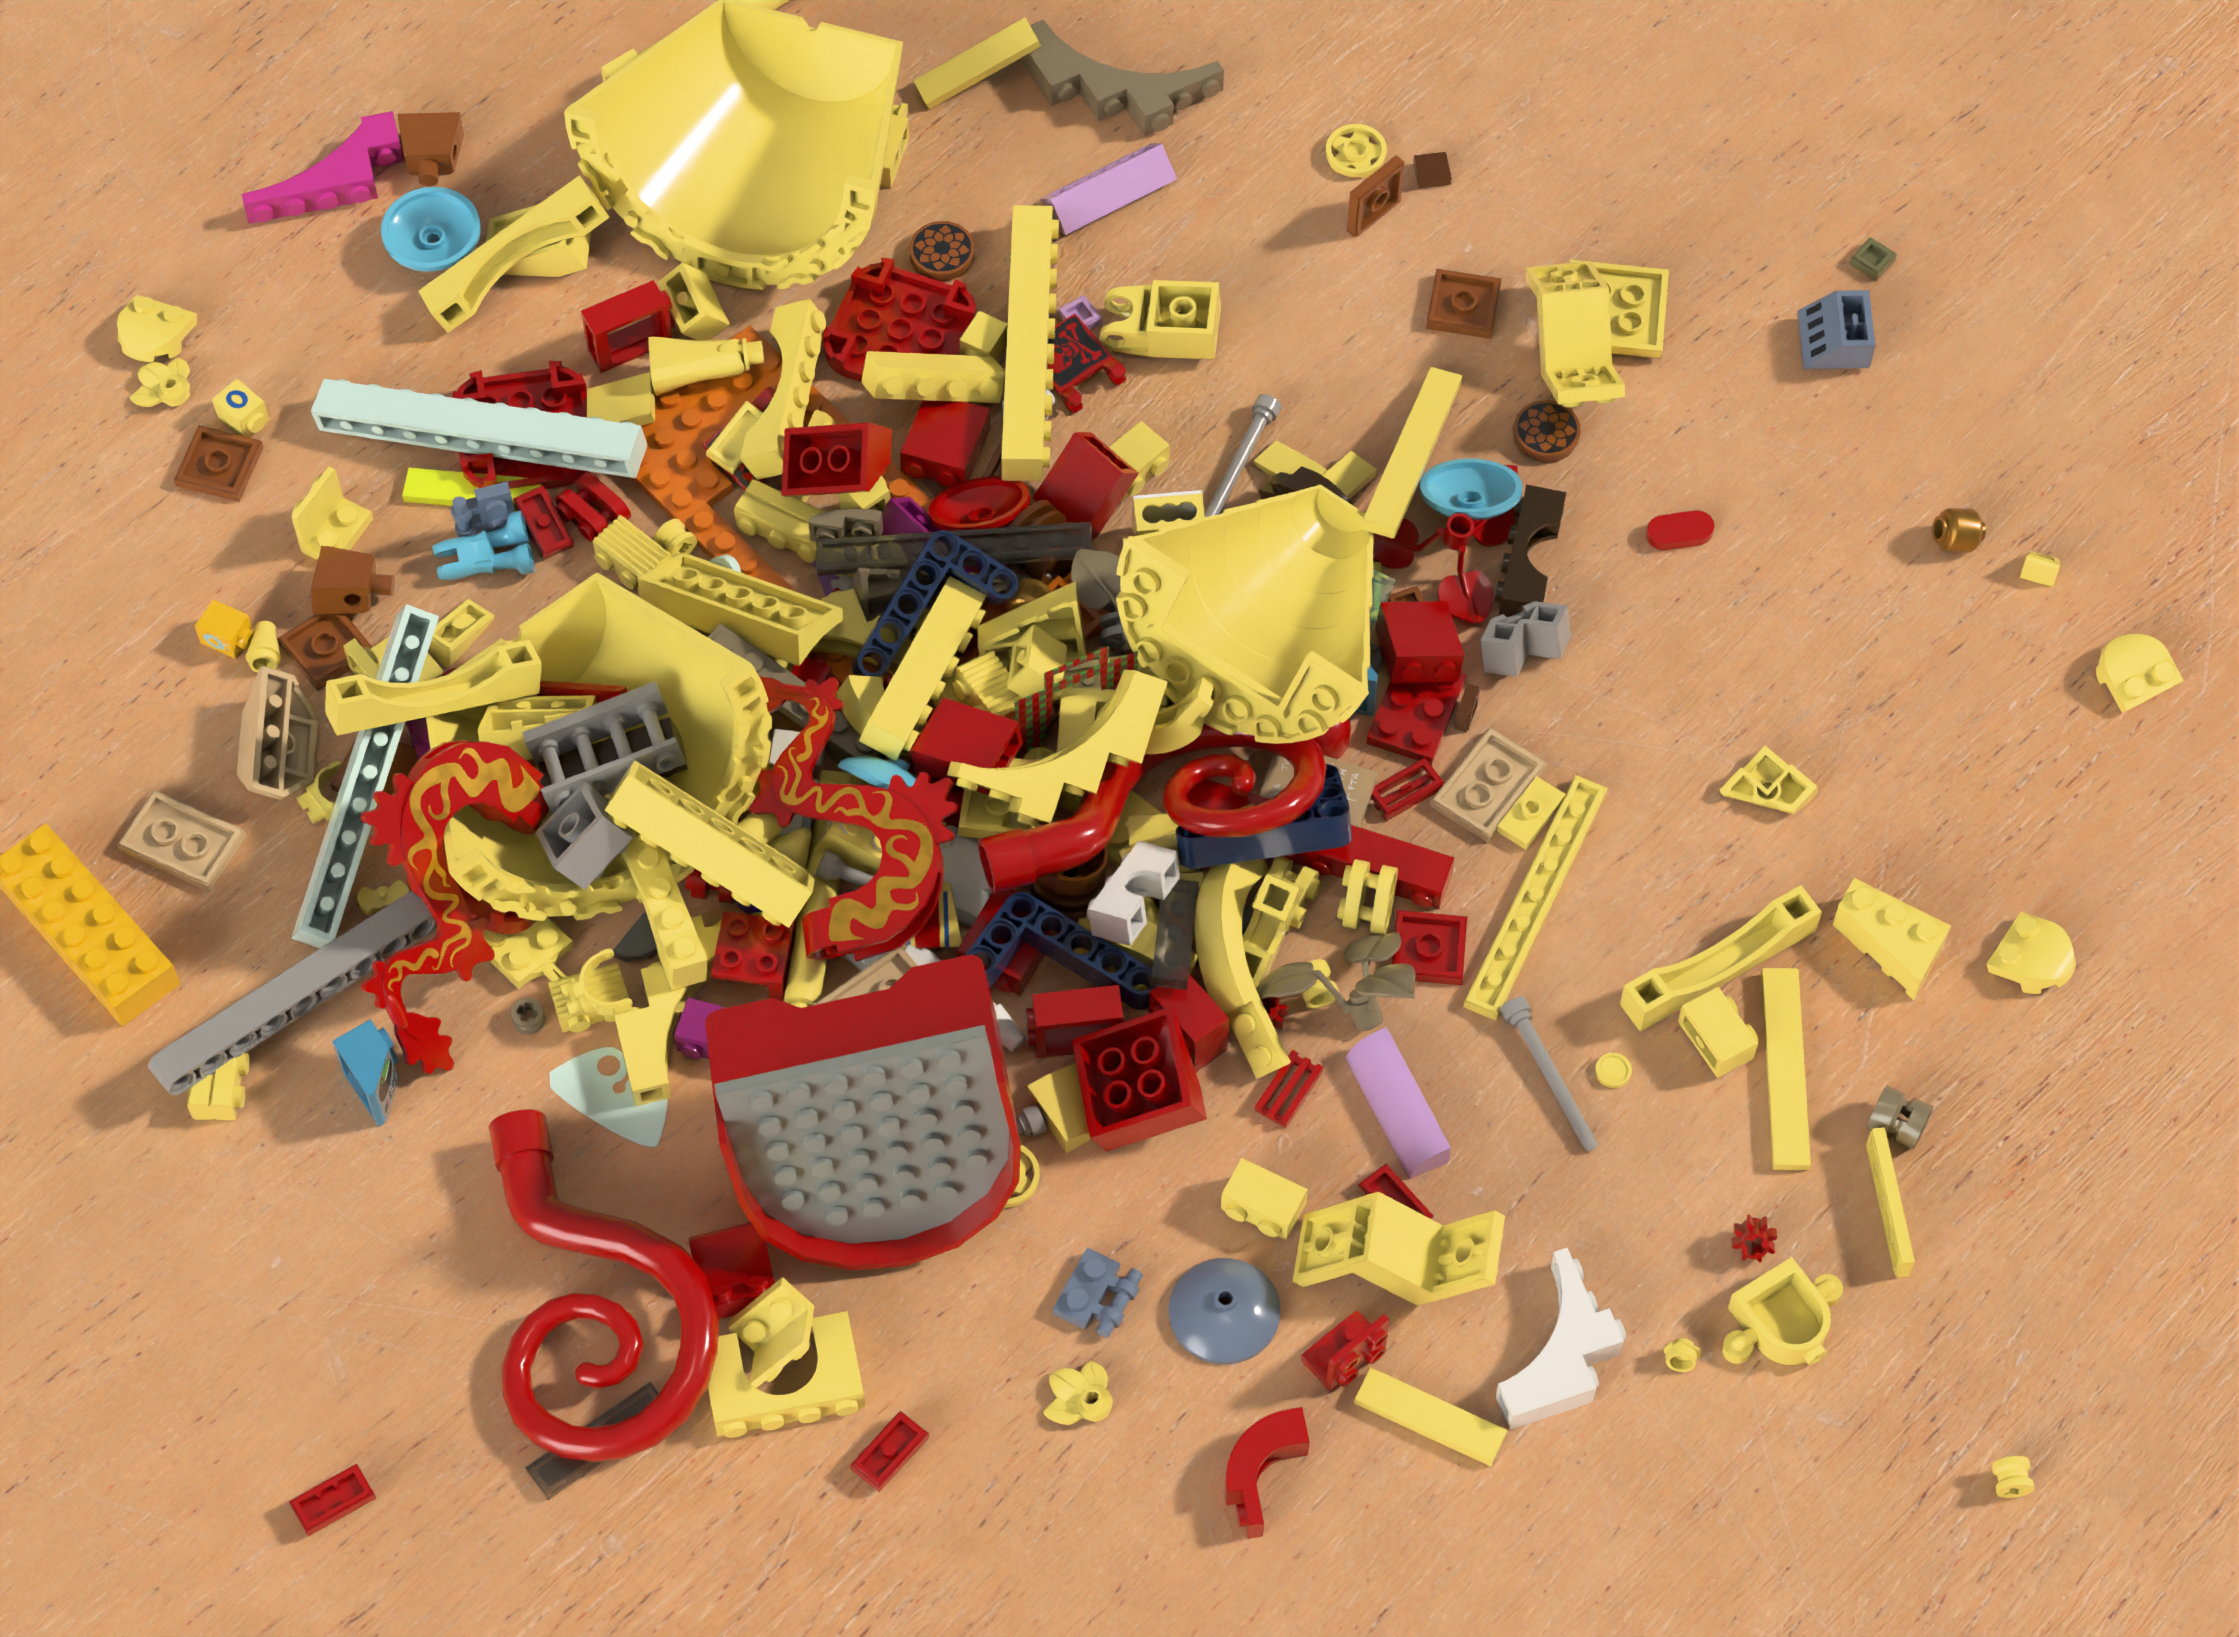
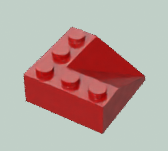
[1072,1006,1207,1152]

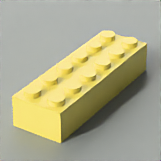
[605,760,816,928]

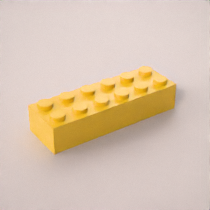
[0,823,180,1027]

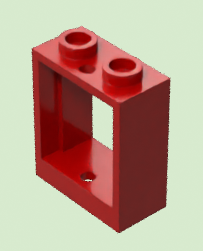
[581,280,675,373]
[1026,985,1123,1058]

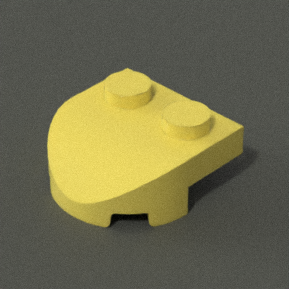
[117,295,197,362]
[2096,634,2184,713]
[1986,912,2076,994]

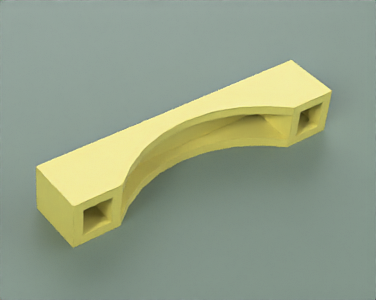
[418,175,610,333]
[740,299,826,480]
[325,640,542,736]
[604,792,708,991]
[1620,885,1822,1032]

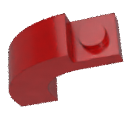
[1225,1407,1310,1539]

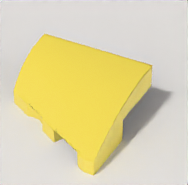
[1719,746,1818,814]
[1027,1063,1091,1153]

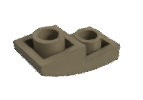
[808,509,883,546]

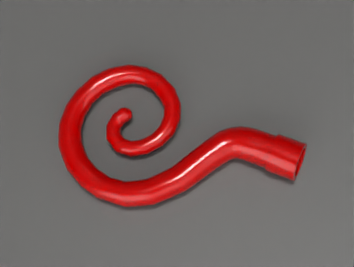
[978,723,1327,894]
[488,1109,719,1462]

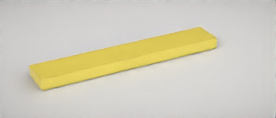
[1761,968,1811,1170]

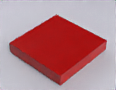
[1392,910,1467,985]

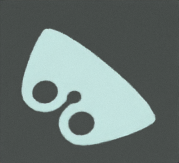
[549,1047,668,1147]

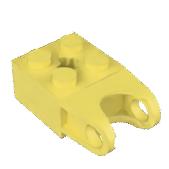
[1099,280,1221,360]

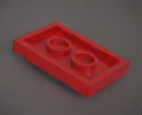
[1366,672,1467,765]

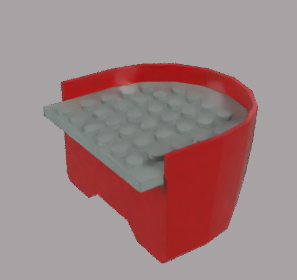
[705,955,1021,1271]

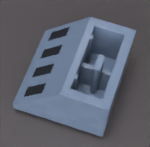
[1797,290,1875,369]

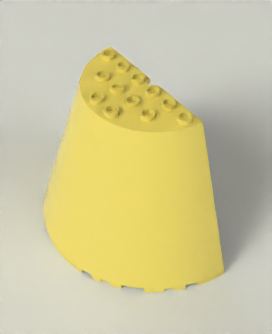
[564,0,903,290]
[426,573,772,921]

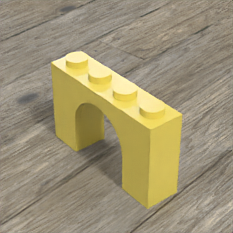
[708,1311,866,1438]

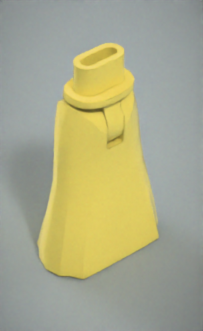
[648,337,764,396]

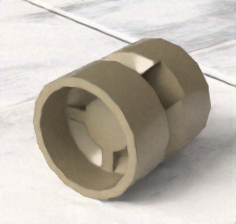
[1867,1085,1934,1149]

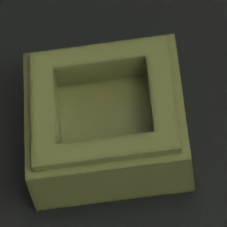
[1850,237,1897,281]

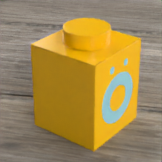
[195,599,254,659]

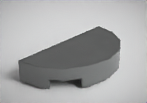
[613,910,658,962]

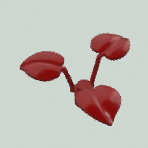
[1373,507,1515,624]

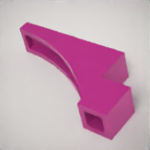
[242,111,404,224]

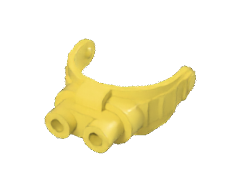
[296,761,342,824]
[560,949,633,1016]

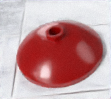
[929,476,1030,537]

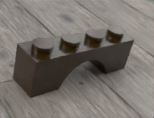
[1494,484,1567,617]

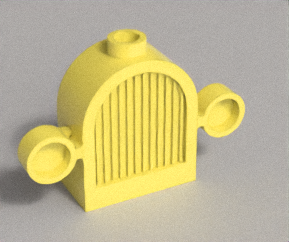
[1722,1257,1843,1366]

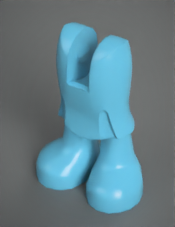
[432,510,535,580]

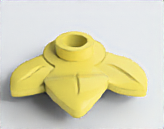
[129,358,190,407]
[1043,1361,1113,1425]

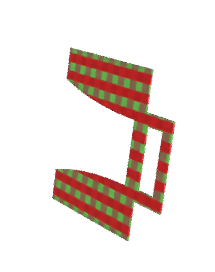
[1014,646,1138,758]

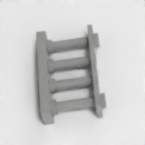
[522,682,686,815]

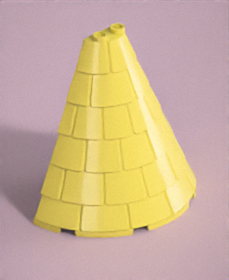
[1116,485,1374,744]

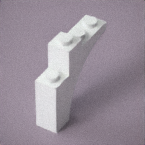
[1496,1248,1626,1430]

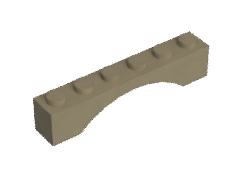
[708,623,886,765]

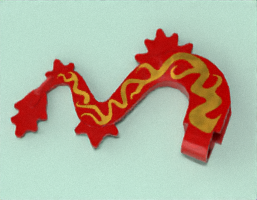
[749,676,958,962]
[361,740,550,1074]

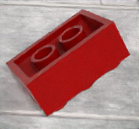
[781,422,892,497]

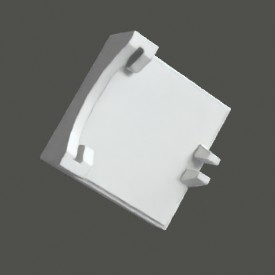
[940,825,992,918]

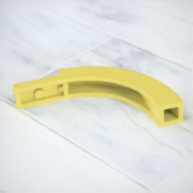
[1195,859,1291,1079]

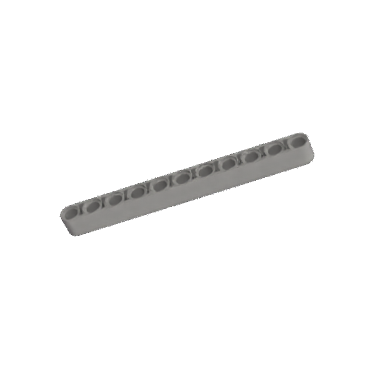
[148,890,437,1096]

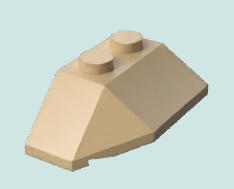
[237,666,318,800]

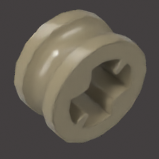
[511,998,545,1034]

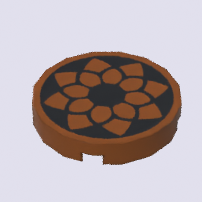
[910,221,975,281]
[1513,400,1581,462]

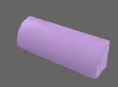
[1040,143,1177,235]
[1346,1027,1451,1179]

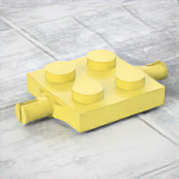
[483,916,573,989]

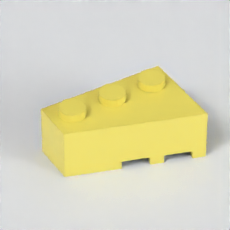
[978,581,1086,668]
[477,695,598,760]
[1833,878,1951,1000]

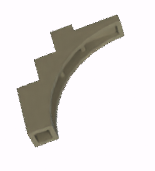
[1020,20,1224,136]

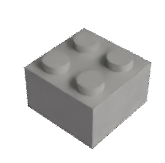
[536,782,633,890]

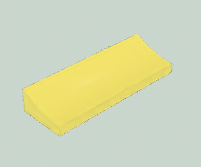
[638,552,843,666]

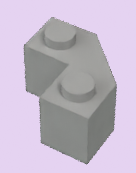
[1480,601,1571,677]

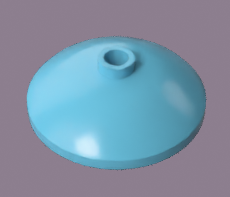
[381,187,481,272]
[1420,459,1523,521]
[837,755,917,789]

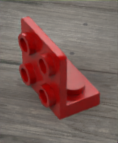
[711,911,796,1001]
[688,1222,775,1319]
[1301,1310,1390,1392]

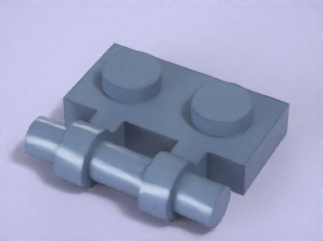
[451,482,515,537]
[1053,1247,1143,1338]

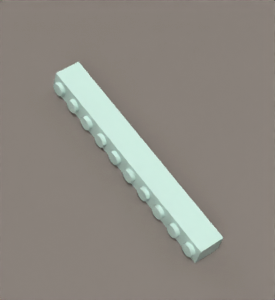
[311,379,647,478]
[291,604,439,948]

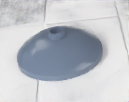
[1169,1258,1280,1364]

